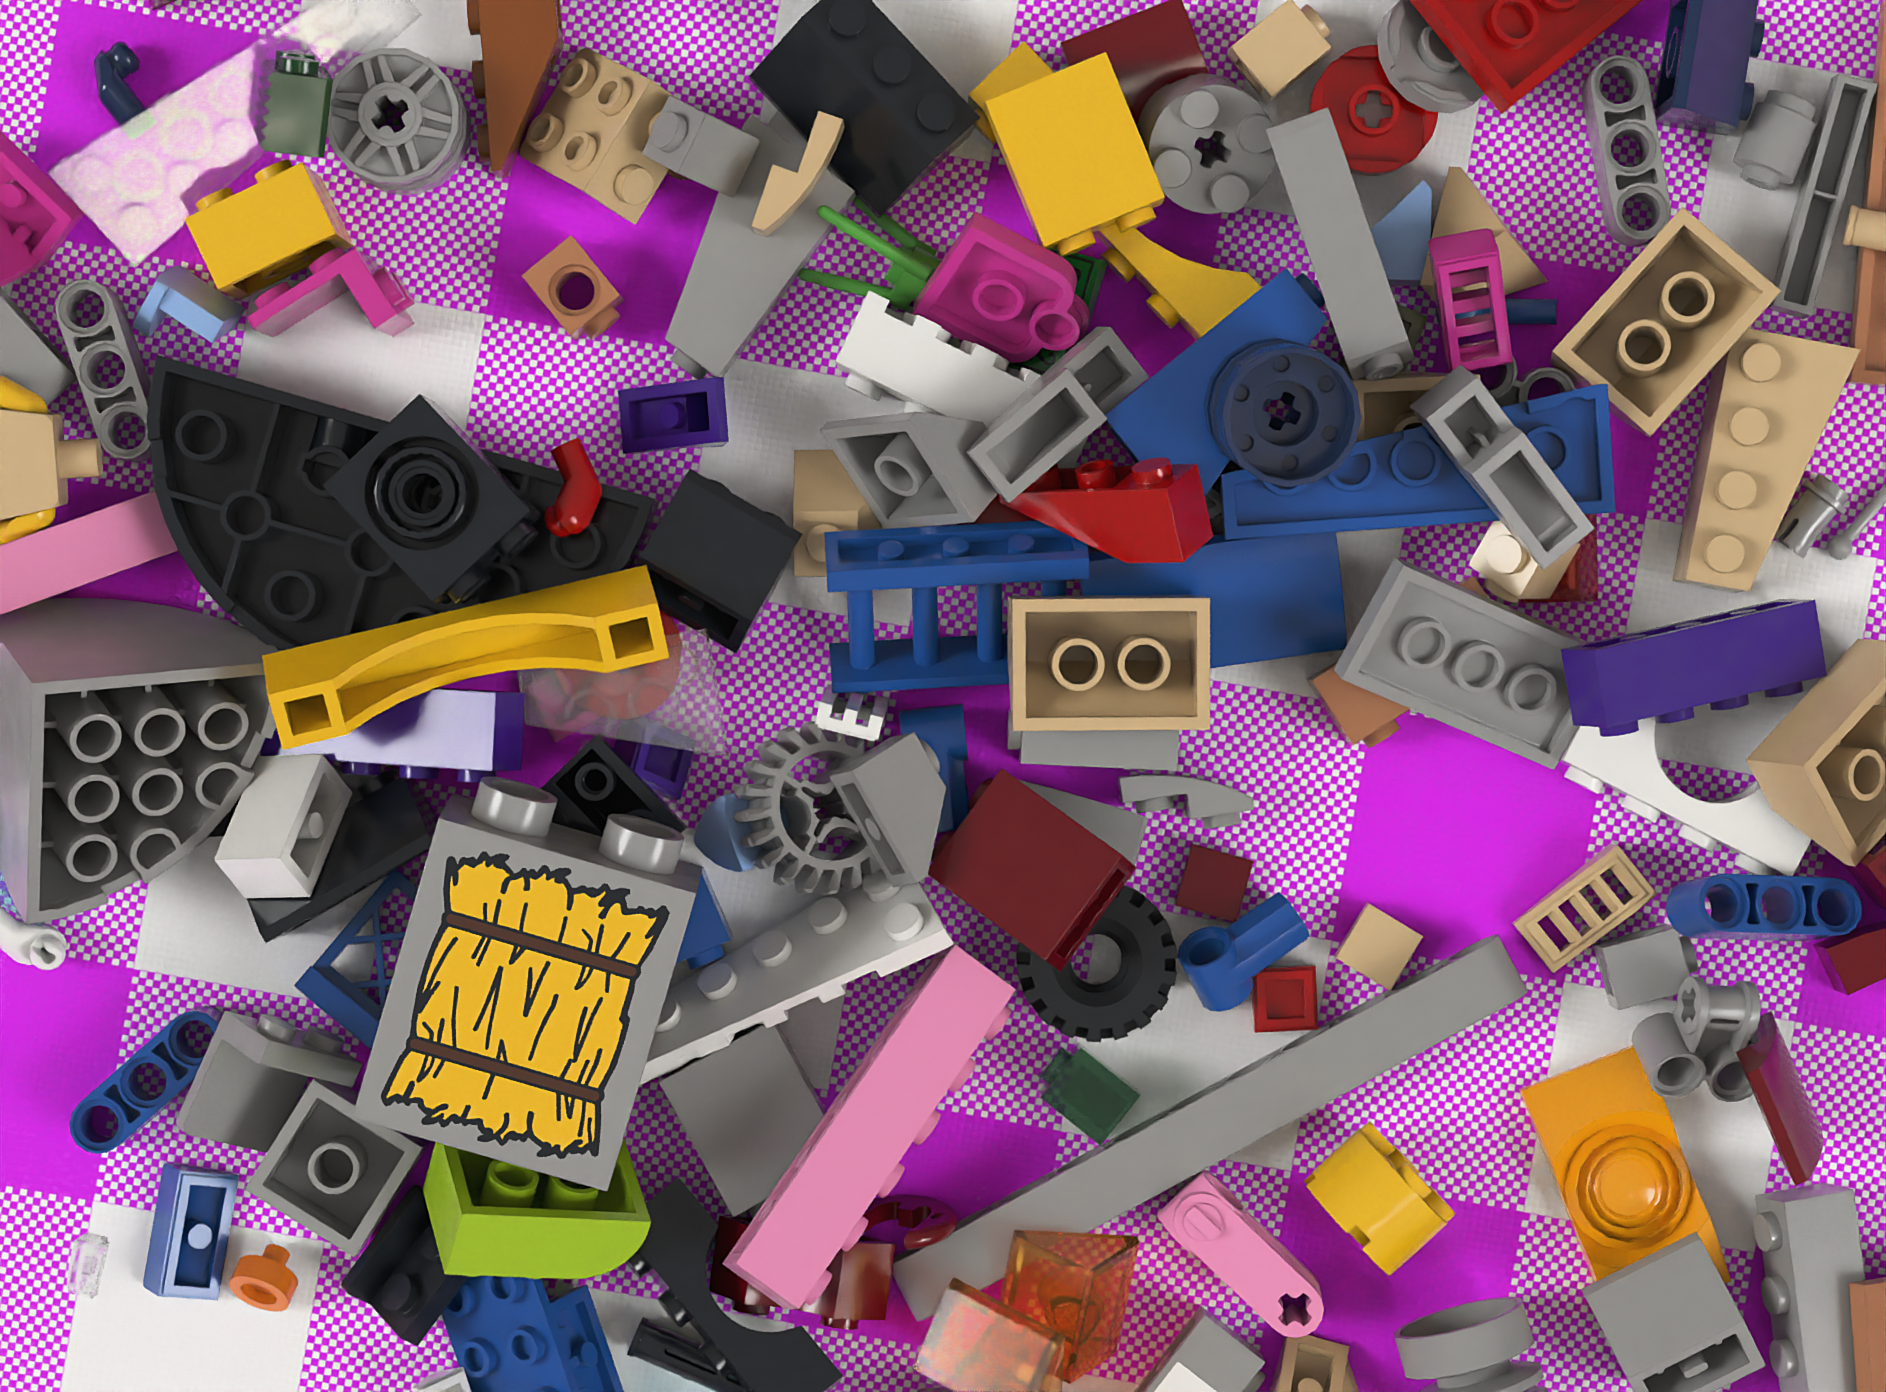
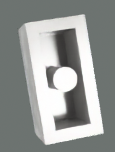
[214,754,352,899]

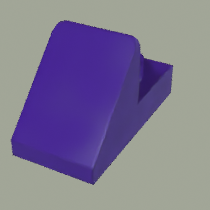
[618,377,729,454]

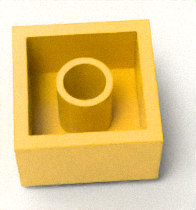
[184,160,354,300]

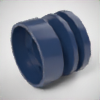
[1204,337,1362,487]

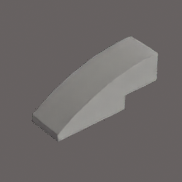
[966,327,1149,503]
[1409,365,1595,570]

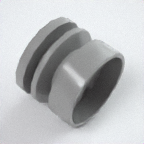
[327,48,471,195]
[1394,1297,1548,1392]

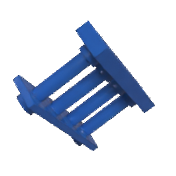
[824,521,1089,693]

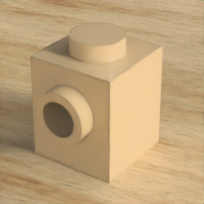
[1468,521,1581,603]

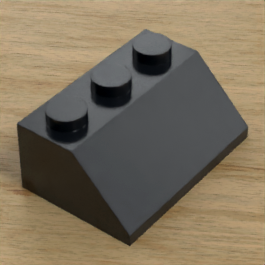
[748,0,980,218]
[247,770,438,943]

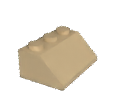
[1550,207,1781,438]
[1008,595,1210,731]
[1746,638,1886,866]

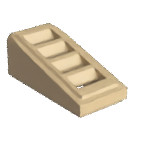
[1512,843,1657,973]

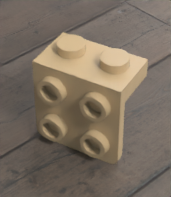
[520,48,678,225]

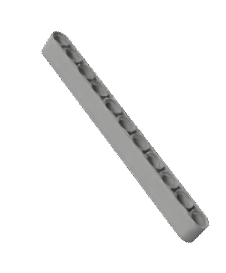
[892,934,1528,1321]

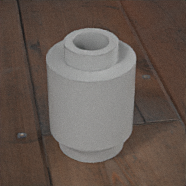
[1733,90,1816,191]

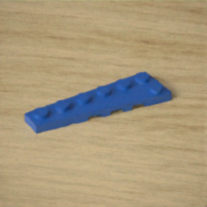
[1219,384,1615,540]

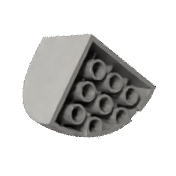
[0,598,279,925]

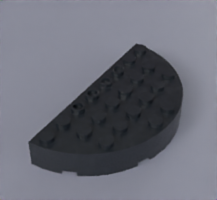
[147,355,660,681]

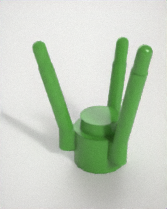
[798,196,942,312]

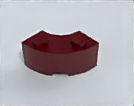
[709,1215,896,1330]

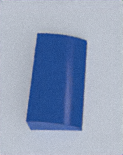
[1080,532,1347,668]

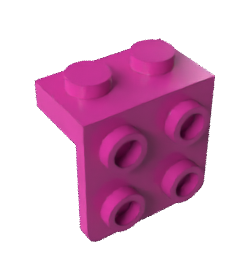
[0,131,85,288]
[247,247,415,337]

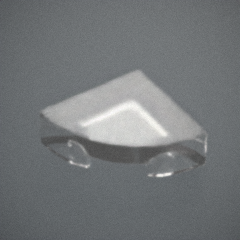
[67,1232,110,1299]

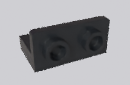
[341,1185,469,1346]

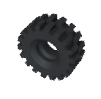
[1016,885,1178,1042]

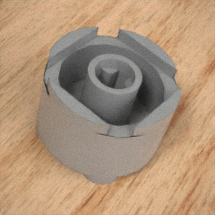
[1137,73,1275,214]

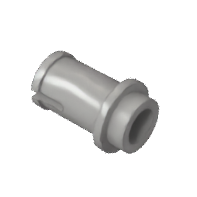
[1774,473,1850,558]

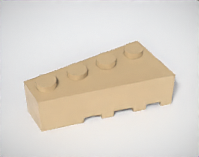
[1672,328,1861,593]

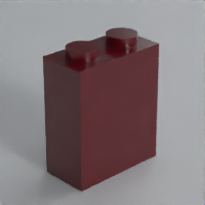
[928,769,1137,972]

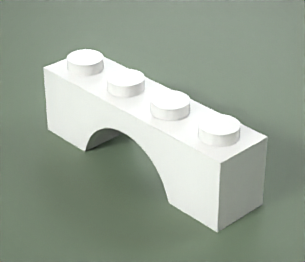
[1559,718,1812,876]

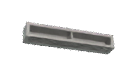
[1767,73,1878,319]

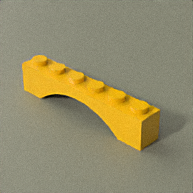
[968,41,1262,341]
[262,565,670,750]

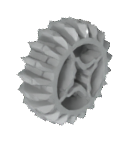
[733,721,882,895]

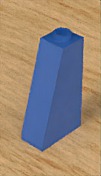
[1103,268,1327,496]

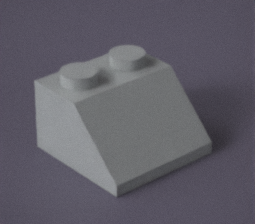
[820,412,998,529]

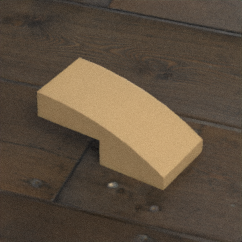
[752,111,845,237]

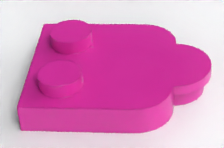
[912,212,1090,363]

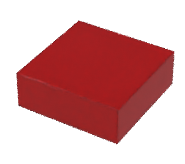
[1251,965,1319,1033]

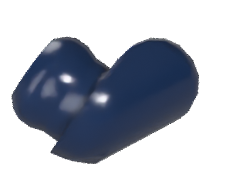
[94,42,156,140]

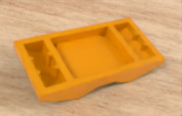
[1519,1045,1731,1284]

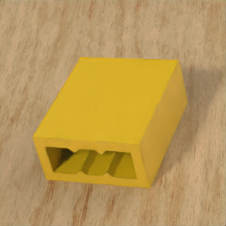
[984,52,1165,257]

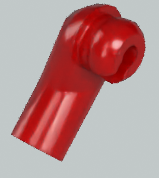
[544,438,602,537]

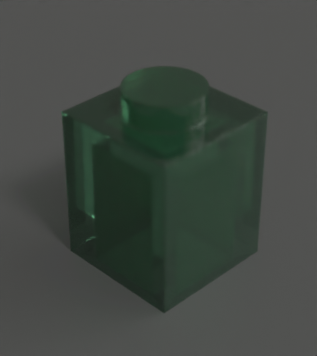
[1038,1042,1141,1146]

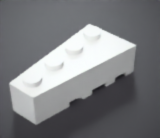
[835,291,1088,468]

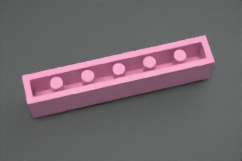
[722,944,1016,1309]

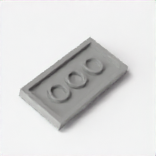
[1333,557,1589,770]

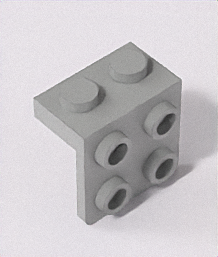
[176,1011,363,1152]

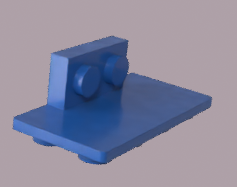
[441,1276,624,1392]

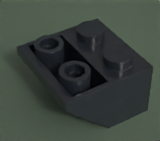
[636,469,802,653]
[540,733,687,837]

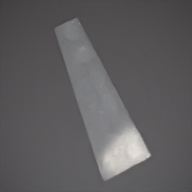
[47,0,422,267]

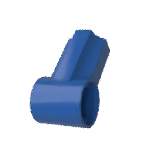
[899,704,970,832]
[1178,892,1310,1012]

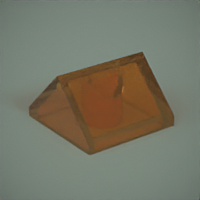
[991,1230,1140,1384]
[912,1278,1065,1392]

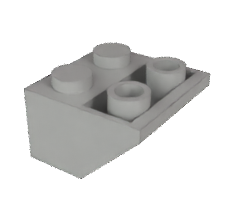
[1581,1232,1766,1392]

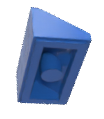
[143,1163,239,1301]

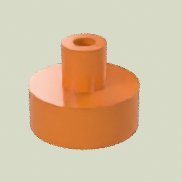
[229,1244,298,1312]

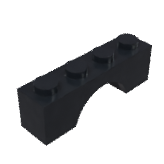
[625,1177,843,1392]

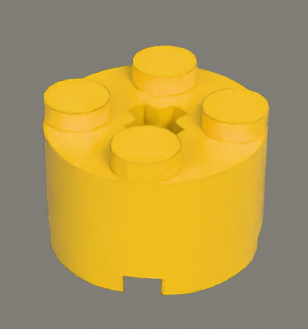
[1304,1121,1456,1276]

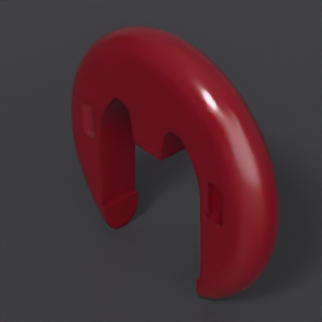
[863,1195,958,1250]

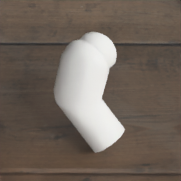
[0,906,67,971]

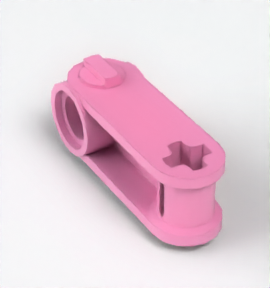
[1157,1169,1324,1338]

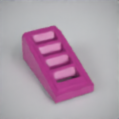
[1428,228,1513,373]

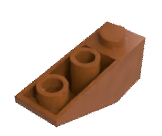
[467,0,564,178]

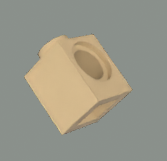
[1227,0,1331,105]

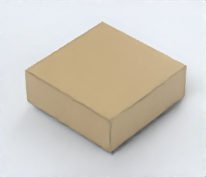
[1334,902,1423,990]

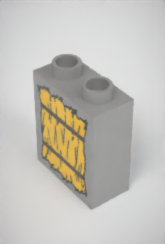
[352,777,703,1191]

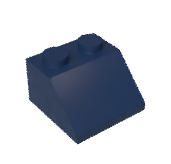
[1653,0,1765,136]

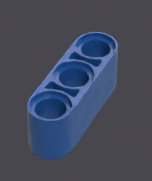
[1666,874,1862,942]
[69,1006,223,1154]

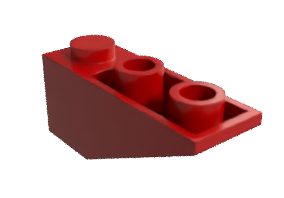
[998,457,1213,563]

